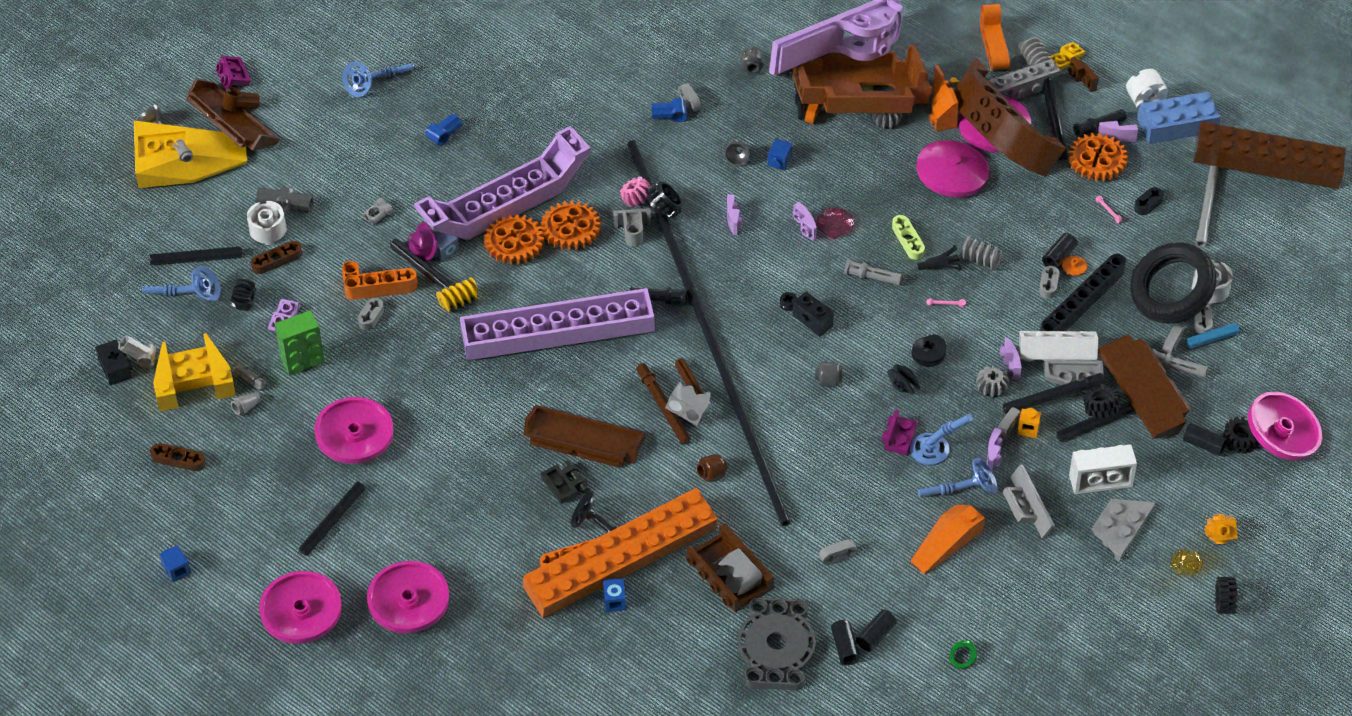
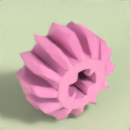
[620,177,650,208]

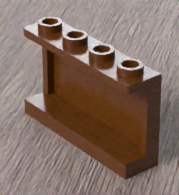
[686,523,774,612]

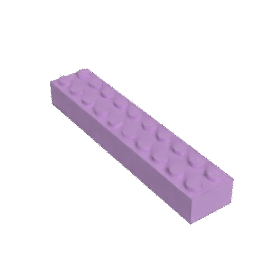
[460,288,655,360]

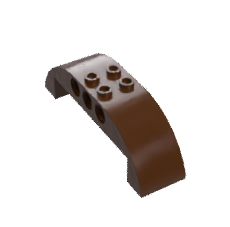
[953,60,1066,177]

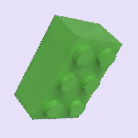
[274,310,325,376]

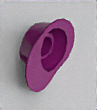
[408,222,437,261]

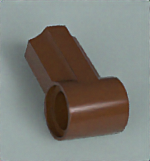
[222,87,260,111]

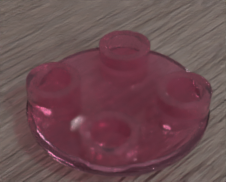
[817,208,854,239]

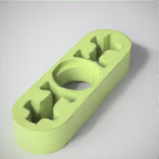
[892,215,925,260]

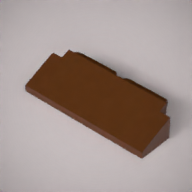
[187,78,280,151]
[1098,334,1190,439]
[523,405,646,468]

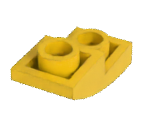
[1049,42,1085,71]

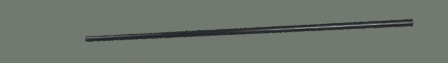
[627,140,790,526]

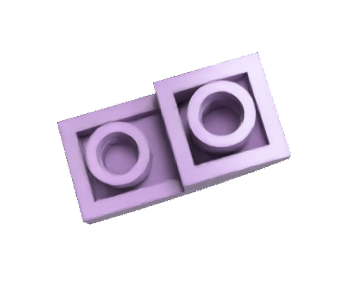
[1098,121,1138,142]
[727,194,743,235]
[793,201,817,241]
[268,299,300,332]
[1000,338,1021,380]
[987,428,1003,471]

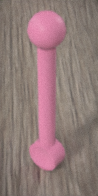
[1096,196,1122,223]
[926,298,966,307]

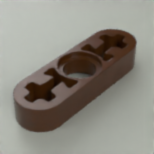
[251,241,302,274]
[150,443,206,471]

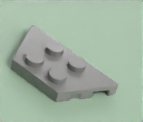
[1092,499,1155,561]

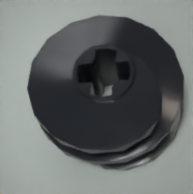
[912,334,947,367]
[887,364,920,395]

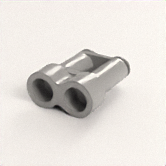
[362,197,394,226]

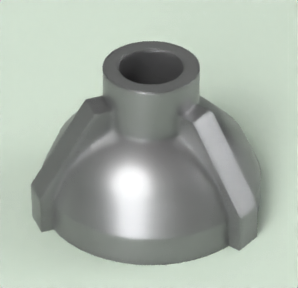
[137,105,163,124]
[723,140,750,166]

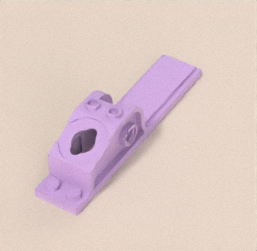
[769,0,903,76]

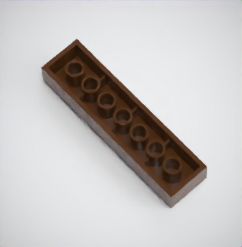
[1193,121,1346,189]

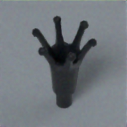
[917,245,962,271]

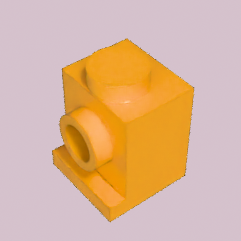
[1017,408,1041,438]

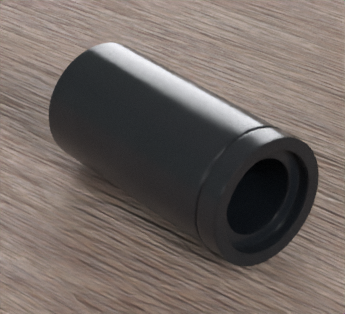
[1042,233,1078,268]
[1183,423,1227,456]
[856,609,897,652]
[831,620,860,666]

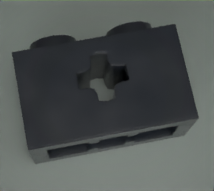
[793,291,834,336]
[95,339,133,386]

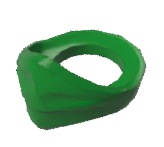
[949,640,977,669]

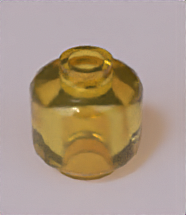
[1171,549,1203,577]

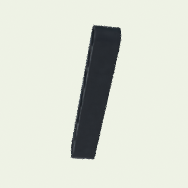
[1040,253,1126,331]

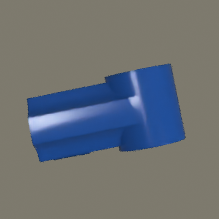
[652,98,687,122]
[425,114,462,146]

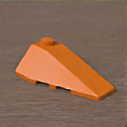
[929,65,958,132]
[911,505,985,575]

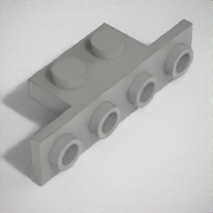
[989,59,1061,100]
[1003,465,1055,539]

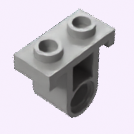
[613,208,651,247]

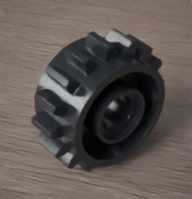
[647,181,682,218]

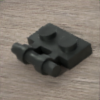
[540,461,590,504]

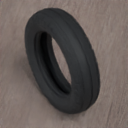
[1130,242,1216,324]

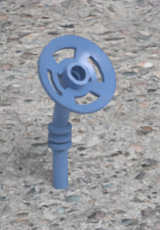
[342,61,414,97]
[142,266,220,302]
[910,414,973,466]
[918,458,997,497]

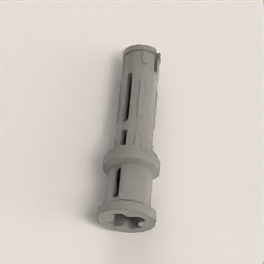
[844,259,902,286]
[1152,348,1208,378]

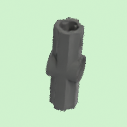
[256,187,314,212]

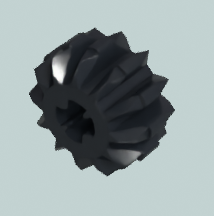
[231,278,257,311]

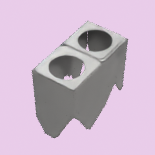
[665,381,714,426]
[713,548,762,595]

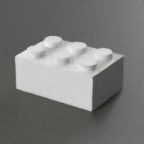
[1069,445,1137,494]

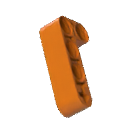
[980,4,1010,71]
[342,261,418,300]

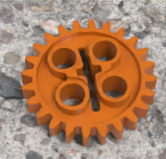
[1068,133,1128,182]
[541,200,601,251]
[484,214,545,265]

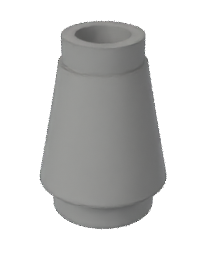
[231,392,261,415]

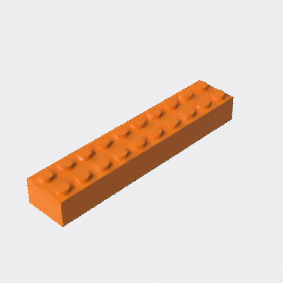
[523,488,718,618]

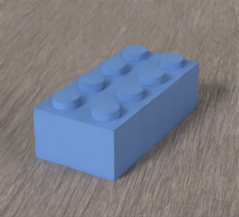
[1137,92,1220,144]

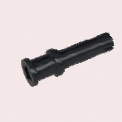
[1073,109,1127,138]
[630,287,687,305]

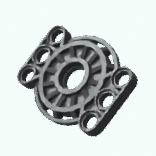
[738,598,816,690]

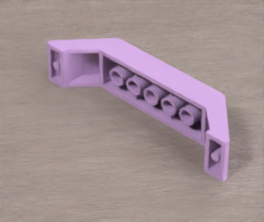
[414,126,591,240]

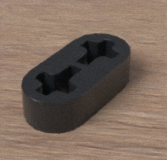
[1134,187,1164,215]

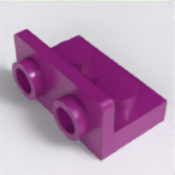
[216,56,251,91]
[882,409,918,456]

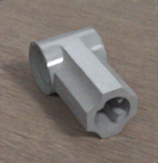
[118,335,156,368]

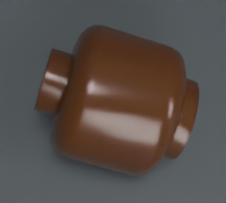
[696,454,727,482]

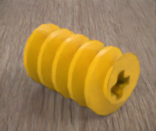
[436,277,478,312]

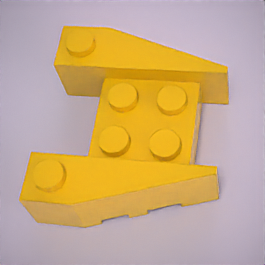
[153,333,236,411]

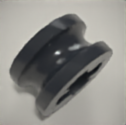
[780,292,797,311]

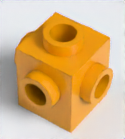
[1205,514,1238,544]

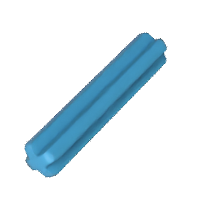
[1186,323,1240,349]

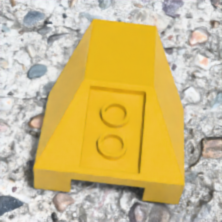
[134,121,247,188]

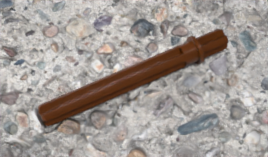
[636,363,691,445]

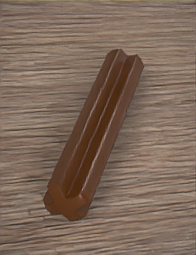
[675,358,705,395]

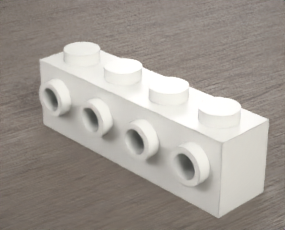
[1018,331,1098,362]

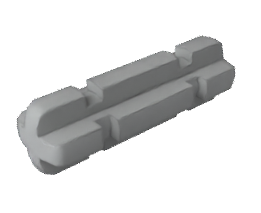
[234,364,267,390]

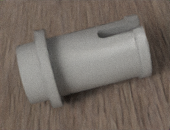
[173,139,193,162]

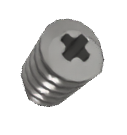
[1018,37,1051,66]
[961,236,1003,270]

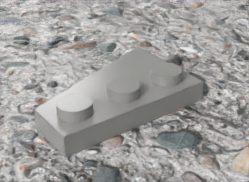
[1044,359,1104,393]

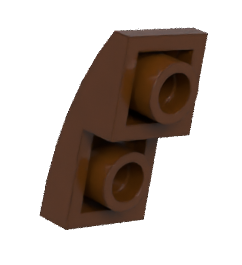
[1068,57,1099,92]

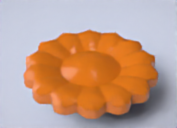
[1062,256,1088,276]

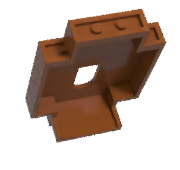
[793,45,933,113]

